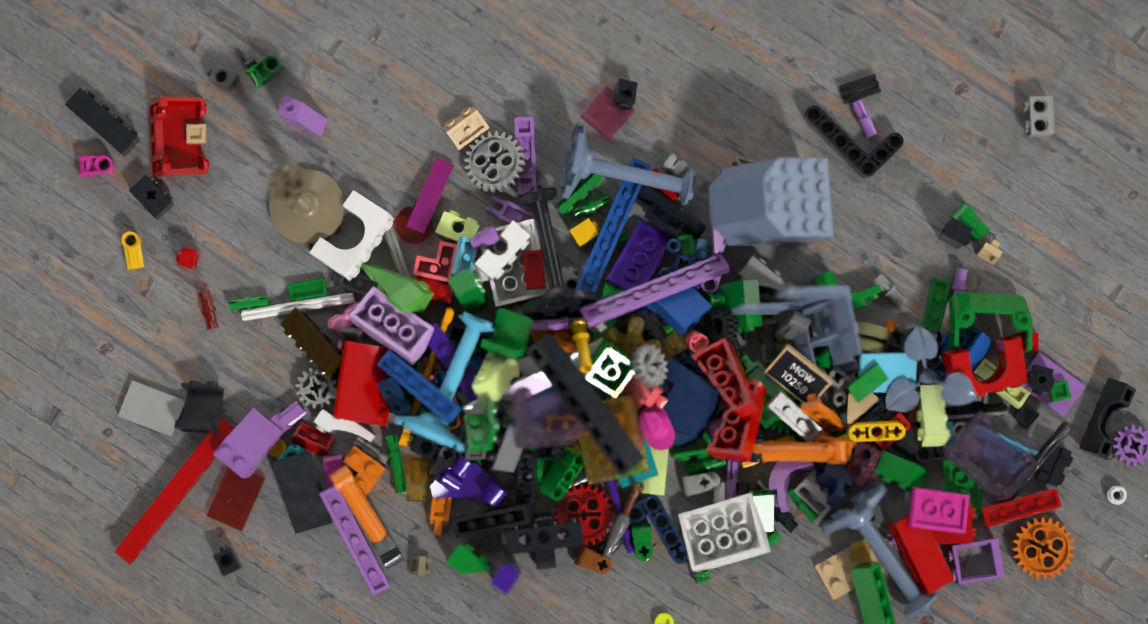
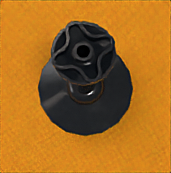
[519,186,599,320]

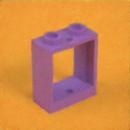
[947,538,1005,585]

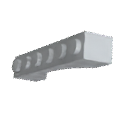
[737,256,818,337]

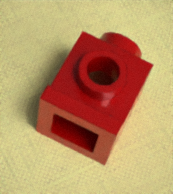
[176,247,201,271]

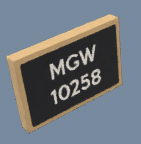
[764,344,834,403]

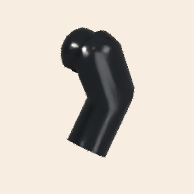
[595,539,624,555]

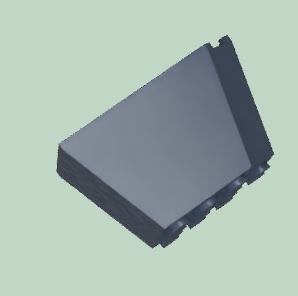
[708,158,833,245]

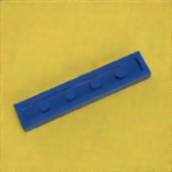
[377,350,462,424]

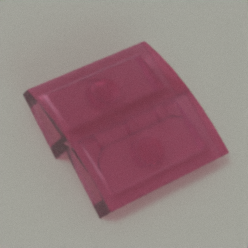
[580,86,635,141]

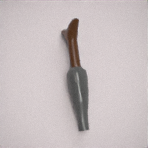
[602,482,645,558]

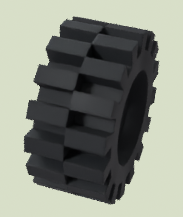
[704,309,740,343]

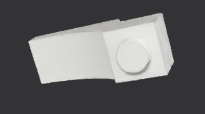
[314,409,376,442]

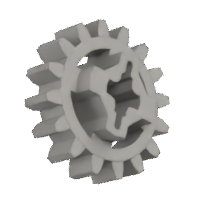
[631,344,668,388]
[295,368,337,409]

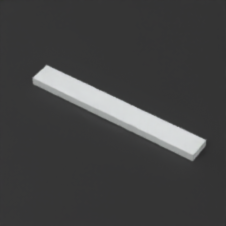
[463,338,603,415]

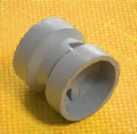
[661,153,688,177]

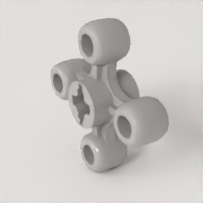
[828,361,859,408]

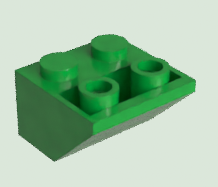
[446,543,492,574]

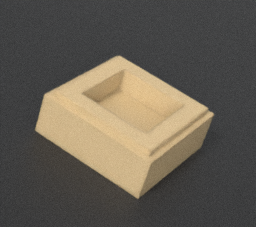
[186,124,207,144]

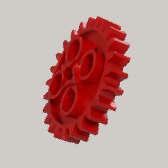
[553,484,615,546]

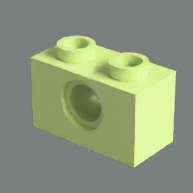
[435,210,480,243]

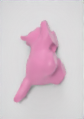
[327,301,359,350]

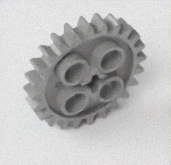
[464,131,526,193]

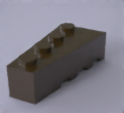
[281,307,343,381]

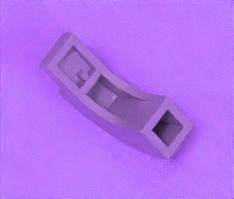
[769,461,815,513]

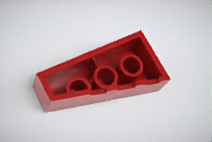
[706,380,767,462]

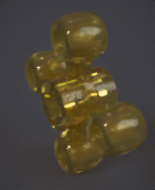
[604,317,661,359]

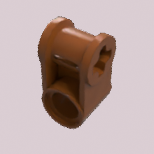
[573,546,612,574]

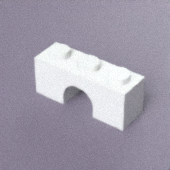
[474,221,531,281]

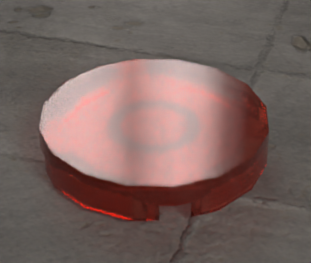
[395,205,433,244]

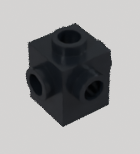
[1026,364,1055,395]

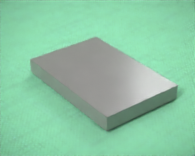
[118,380,186,437]

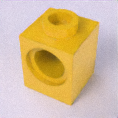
[569,218,600,248]

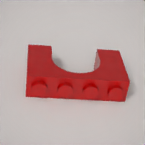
[943,334,1028,397]

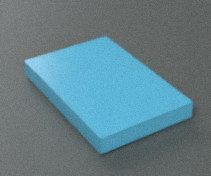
[858,352,917,392]

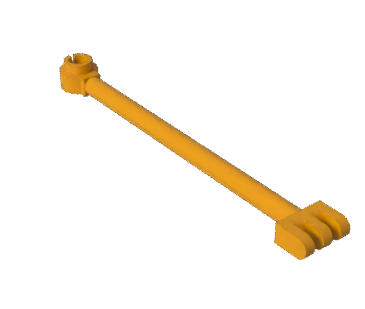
[398,307,454,447]

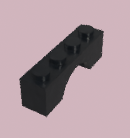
[1079,378,1136,460]

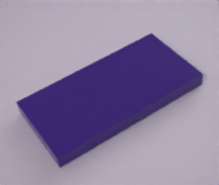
[605,221,672,292]

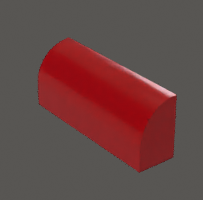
[888,513,954,594]

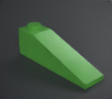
[361,264,434,312]

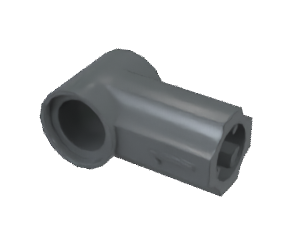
[775,310,811,344]

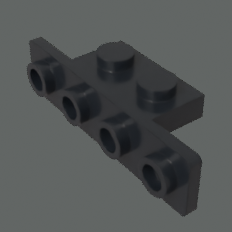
[637,185,707,240]
[945,393,1009,420]

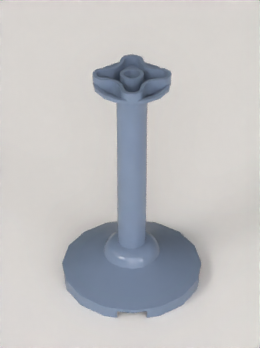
[560,123,697,206]
[818,482,938,620]

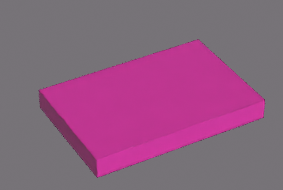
[909,488,969,534]

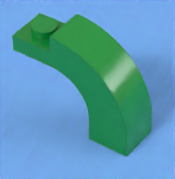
[812,270,882,310]

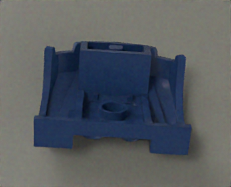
[631,358,719,448]

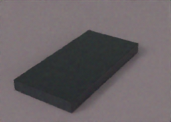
[273,451,333,534]

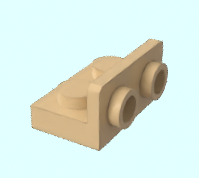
[443,106,489,150]

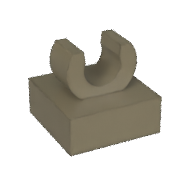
[409,555,432,576]

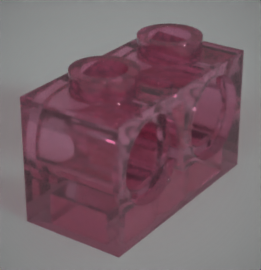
[844,441,884,486]

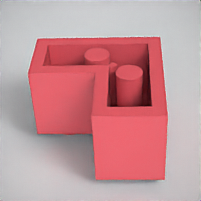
[413,241,457,284]

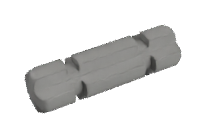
[353,437,388,465]

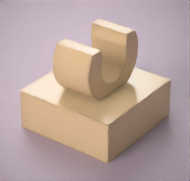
[977,239,1002,265]

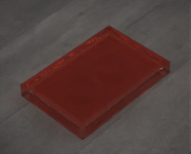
[206,467,266,531]

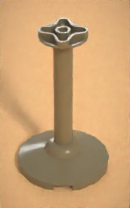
[267,164,345,244]

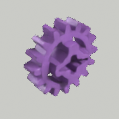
[1112,425,1148,467]

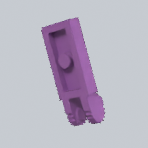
[485,195,536,226]

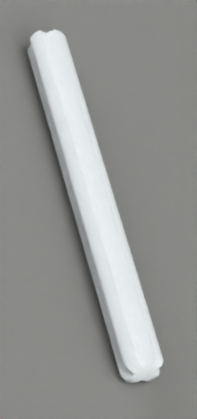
[241,292,355,321]

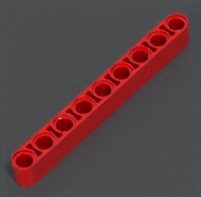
[114,418,235,565]

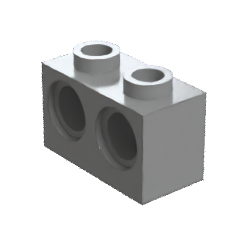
[1024,96,1054,137]

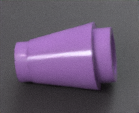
[470,226,500,250]

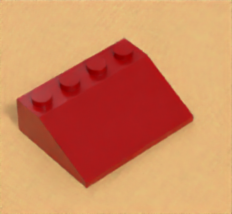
[333,341,390,427]

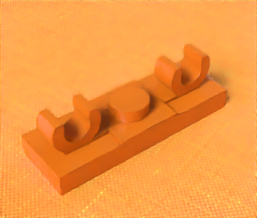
[801,393,846,433]

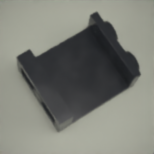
[174,380,225,434]

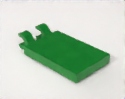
[739,354,795,429]

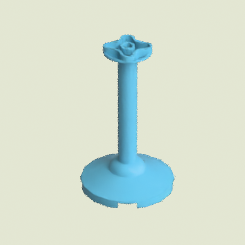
[392,312,495,452]

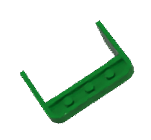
[948,292,1032,353]

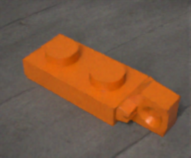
[430,497,452,536]

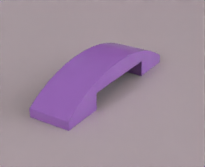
[514,117,537,194]

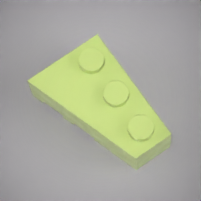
[916,385,950,447]

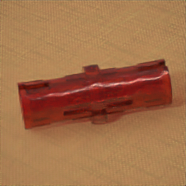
[198,290,219,330]

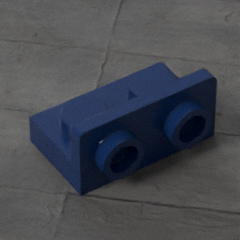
[377,374,412,416]

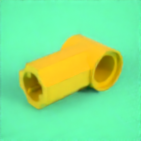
[121,232,145,270]

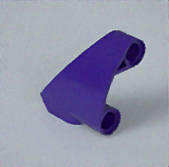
[430,453,507,506]

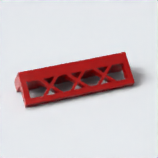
[981,488,1062,529]

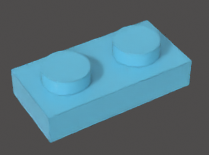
[451,236,477,275]

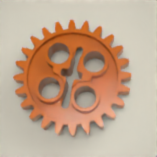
[1011,517,1075,580]

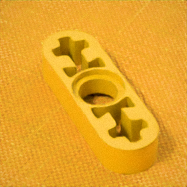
[848,421,905,442]

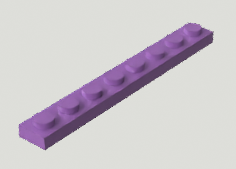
[580,254,730,327]

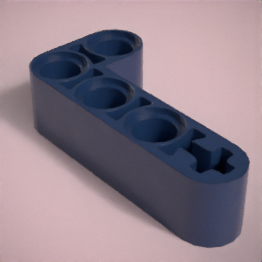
[629,495,689,564]

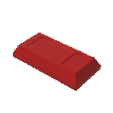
[522,250,546,290]

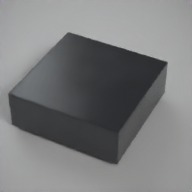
[1012,402,1039,429]

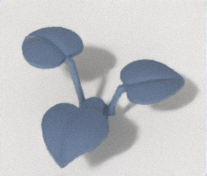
[886,326,977,412]

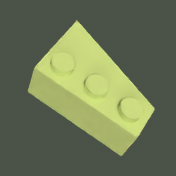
[472,353,521,405]

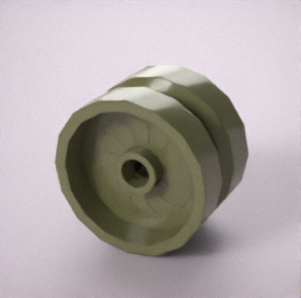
[855,321,889,353]

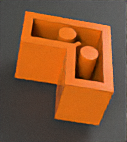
[343,446,387,497]

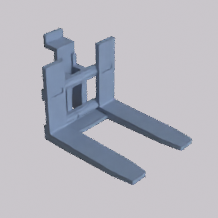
[732,286,862,373]

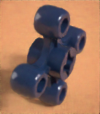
[658,238,711,290]

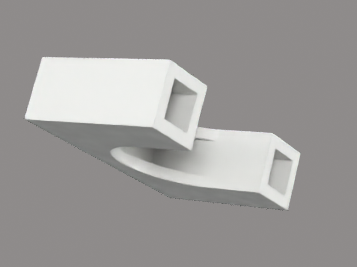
[309,190,394,281]

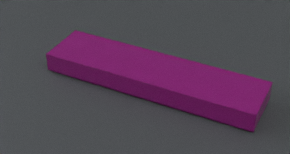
[406,157,454,234]

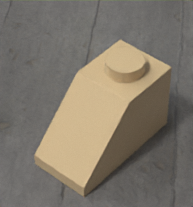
[846,392,878,427]

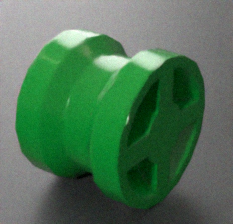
[704,292,725,312]

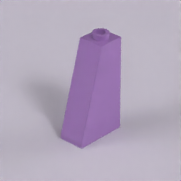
[278,96,328,137]

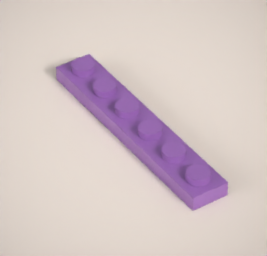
[320,485,391,596]

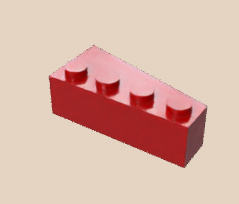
[691,338,760,419]

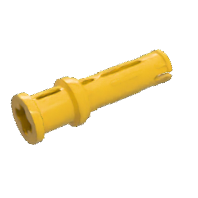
[570,319,593,373]

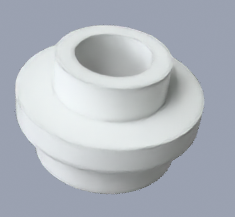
[1107,485,1127,505]

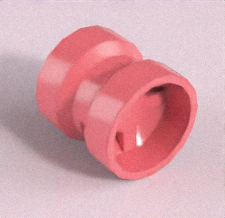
[684,330,708,353]

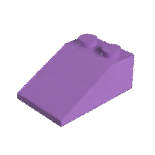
[213,408,284,478]

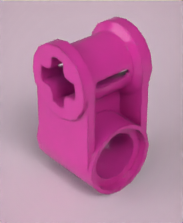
[77,155,116,177]

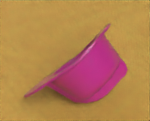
[639,405,675,451]

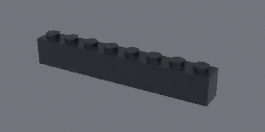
[526,333,645,477]

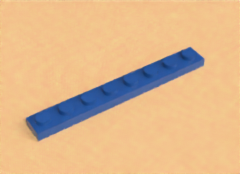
[575,157,650,293]

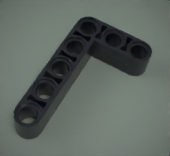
[803,105,904,179]

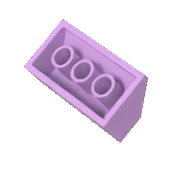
[349,286,434,366]

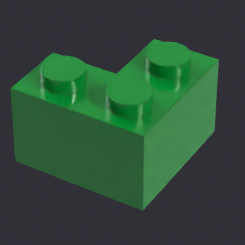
[875,451,930,494]

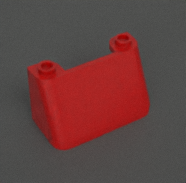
[149,97,210,177]

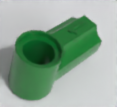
[950,203,990,241]

